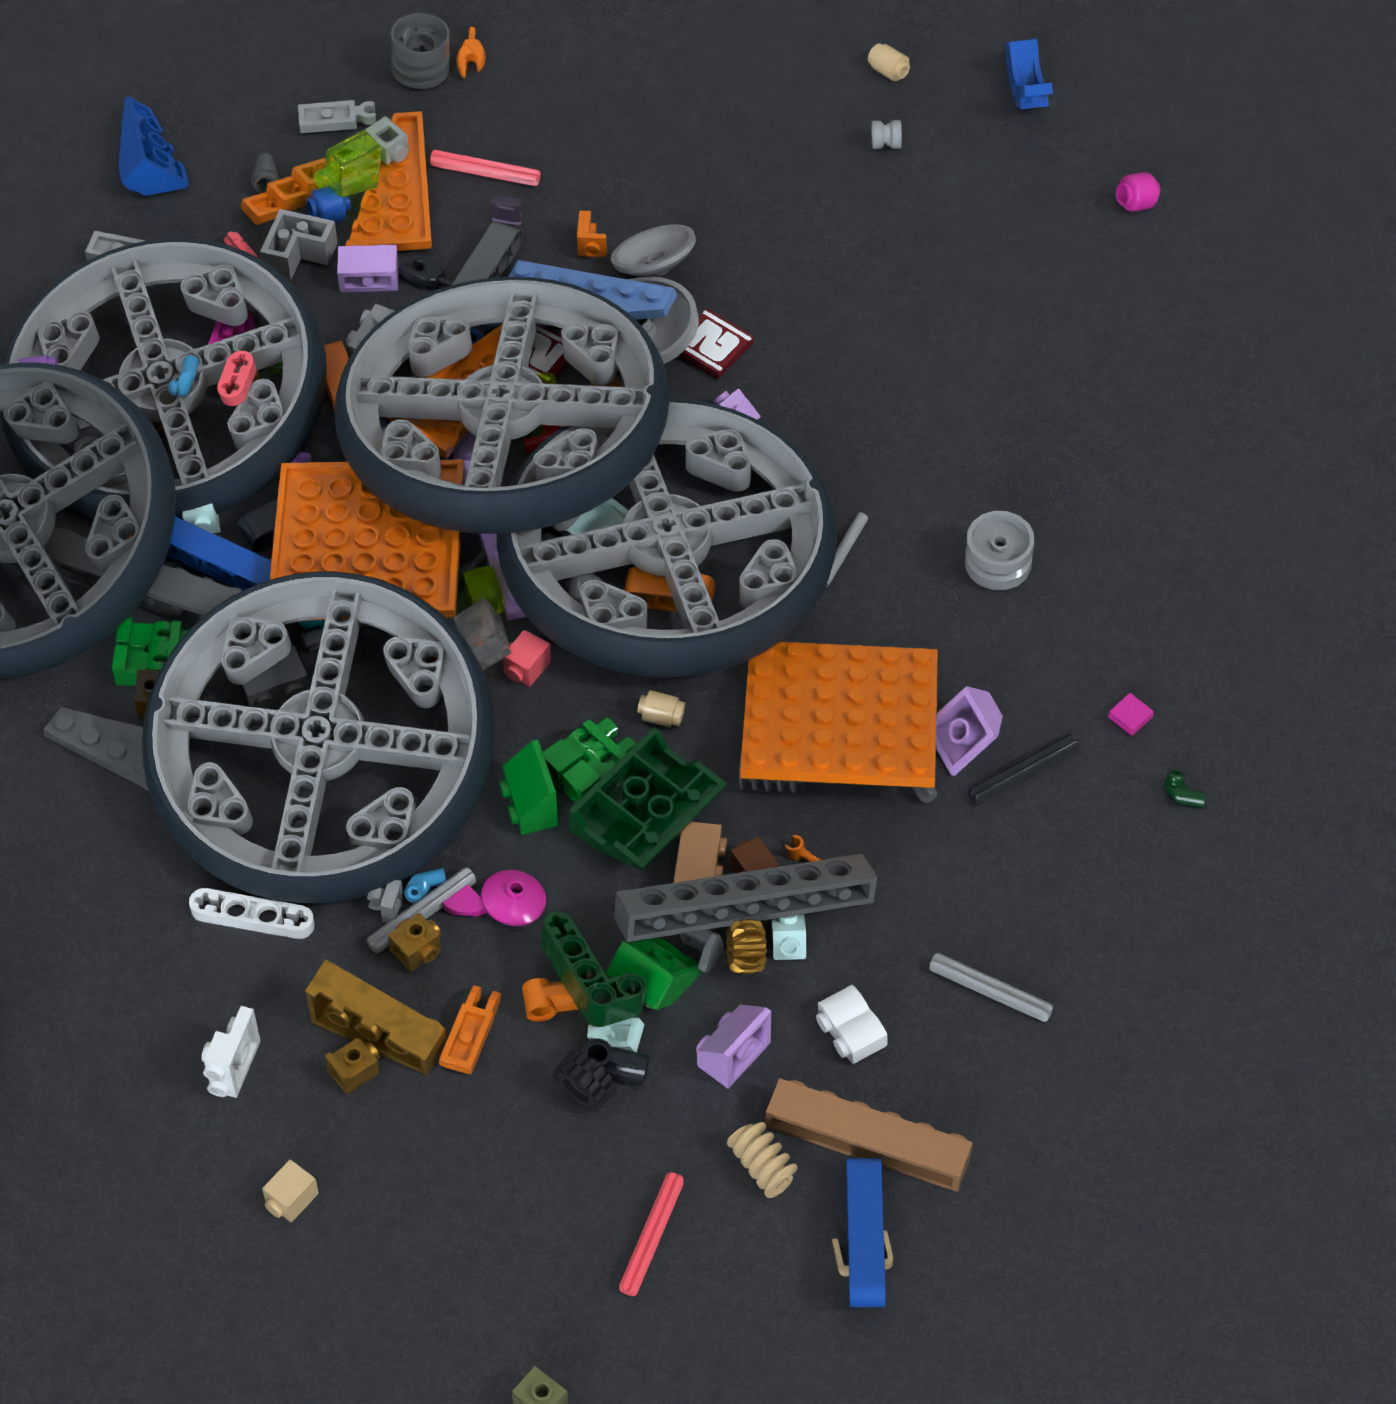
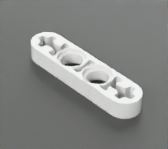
[189,888,315,939]

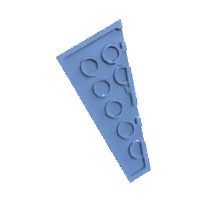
[482,260,677,331]

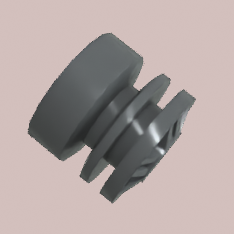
[391,13,450,89]

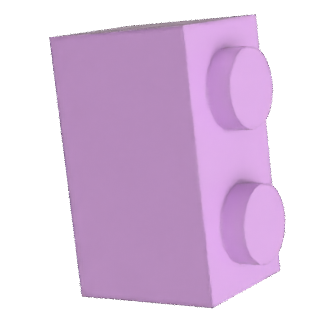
[337,245,399,292]

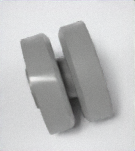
[965,511,1034,590]

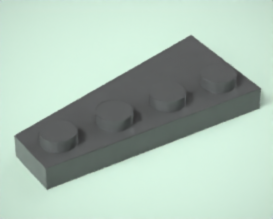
[43,707,149,791]

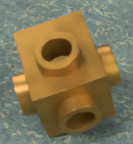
[388,913,442,973]

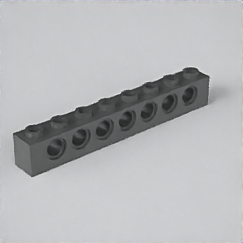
[614,854,877,942]

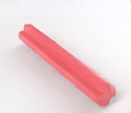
[430,149,541,187]
[619,1172,684,1297]

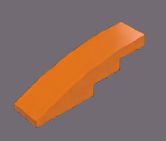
[240,154,355,225]

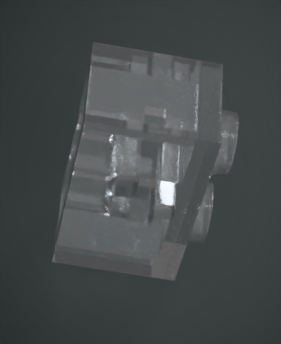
[454,598,511,670]

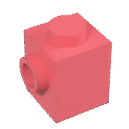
[502,630,551,687]

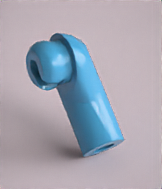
[169,355,199,398]

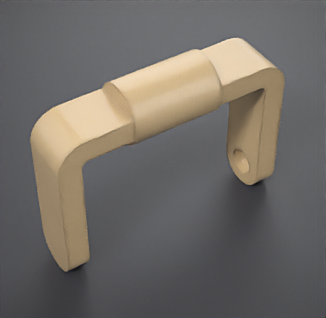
[832,1230,893,1276]

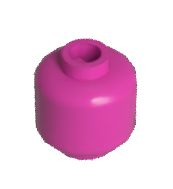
[1116,172,1160,212]

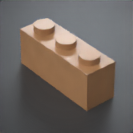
[673,822,727,883]

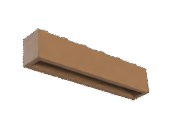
[765,1078,973,1192]

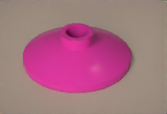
[481,870,546,926]

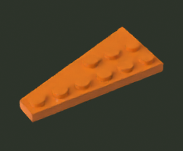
[345,111,432,251]

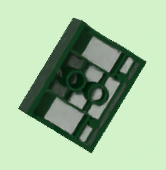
[568,727,727,871]

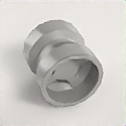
[871,120,902,149]

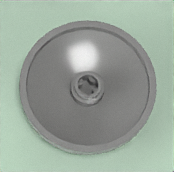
[617,277,699,371]

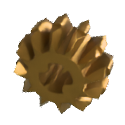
[726,919,767,974]

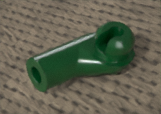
[1164,770,1206,808]

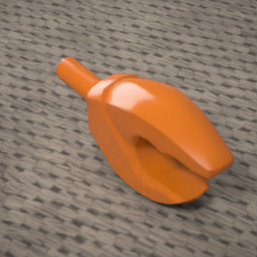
[456,27,486,78]

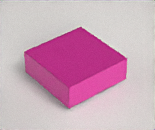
[1108,693,1154,736]

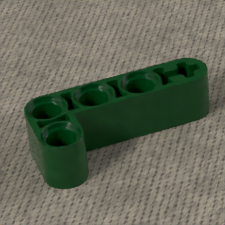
[541,911,646,1027]

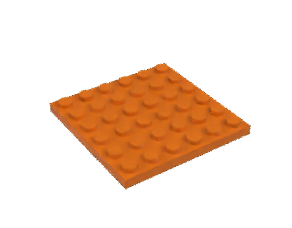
[270,459,465,620]
[740,642,938,788]

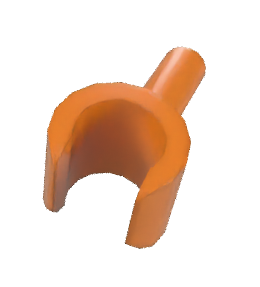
[785,835,821,862]

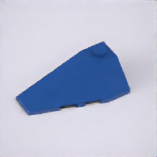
[118,96,189,196]

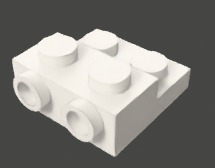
[202,1006,260,1098]

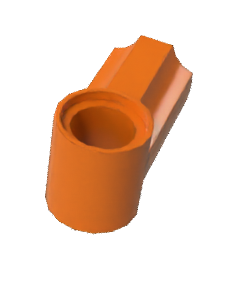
[522,978,578,1022]

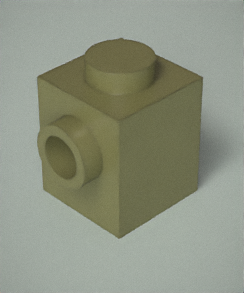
[512,1366,568,1404]

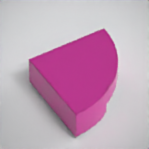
[442,884,487,917]

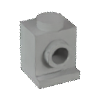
[364,116,409,165]

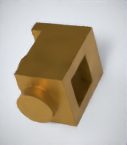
[325,1037,380,1095]

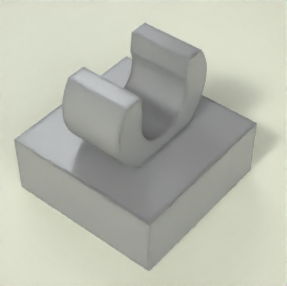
[367,880,404,923]

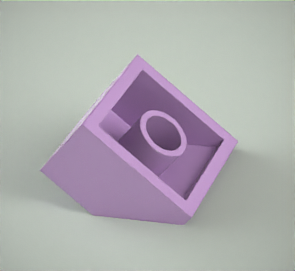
[696,1005,771,1089]

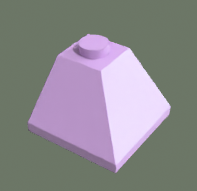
[936,686,1003,776]

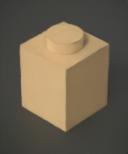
[262,1160,319,1223]

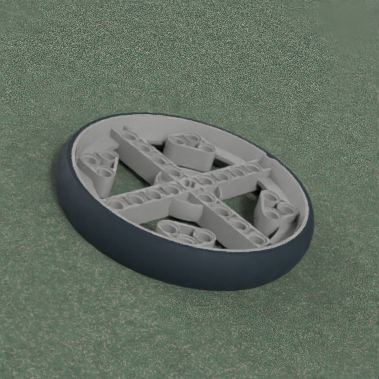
[0,238,327,520]
[335,277,670,534]
[497,399,837,677]
[142,571,495,904]

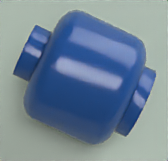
[306,186,351,223]

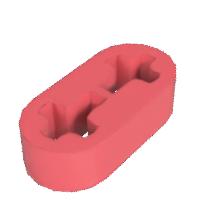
[217,351,256,406]

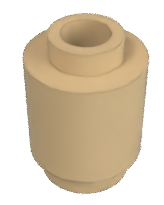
[868,43,910,82]
[637,690,686,728]

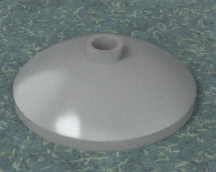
[611,224,696,277]

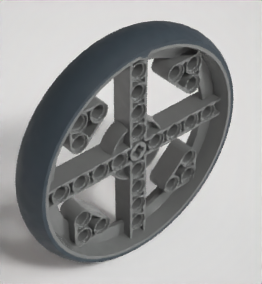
[0,362,176,678]

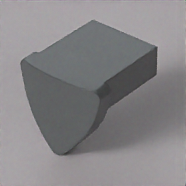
[680,929,724,973]

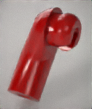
[524,425,562,453]

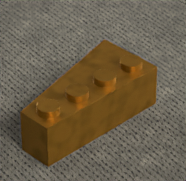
[305,959,447,1076]

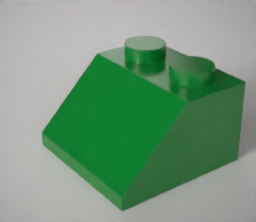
[499,739,558,835]
[606,937,702,1010]

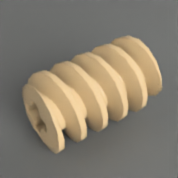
[727,1122,798,1198]

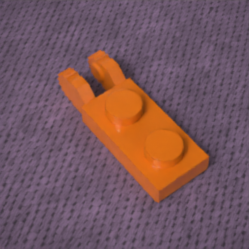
[439,985,501,1075]

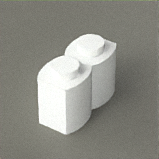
[816,985,887,1064]

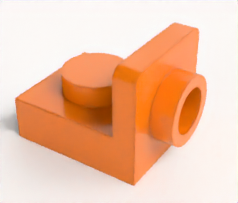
[577,211,607,257]

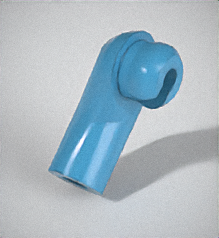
[404,868,446,903]

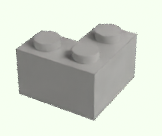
[260,209,338,281]

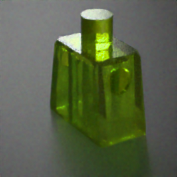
[314,129,381,197]

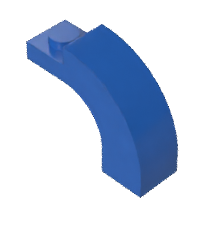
[1005,39,1053,109]

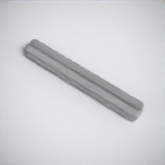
[367,867,476,954]
[929,953,1053,1022]

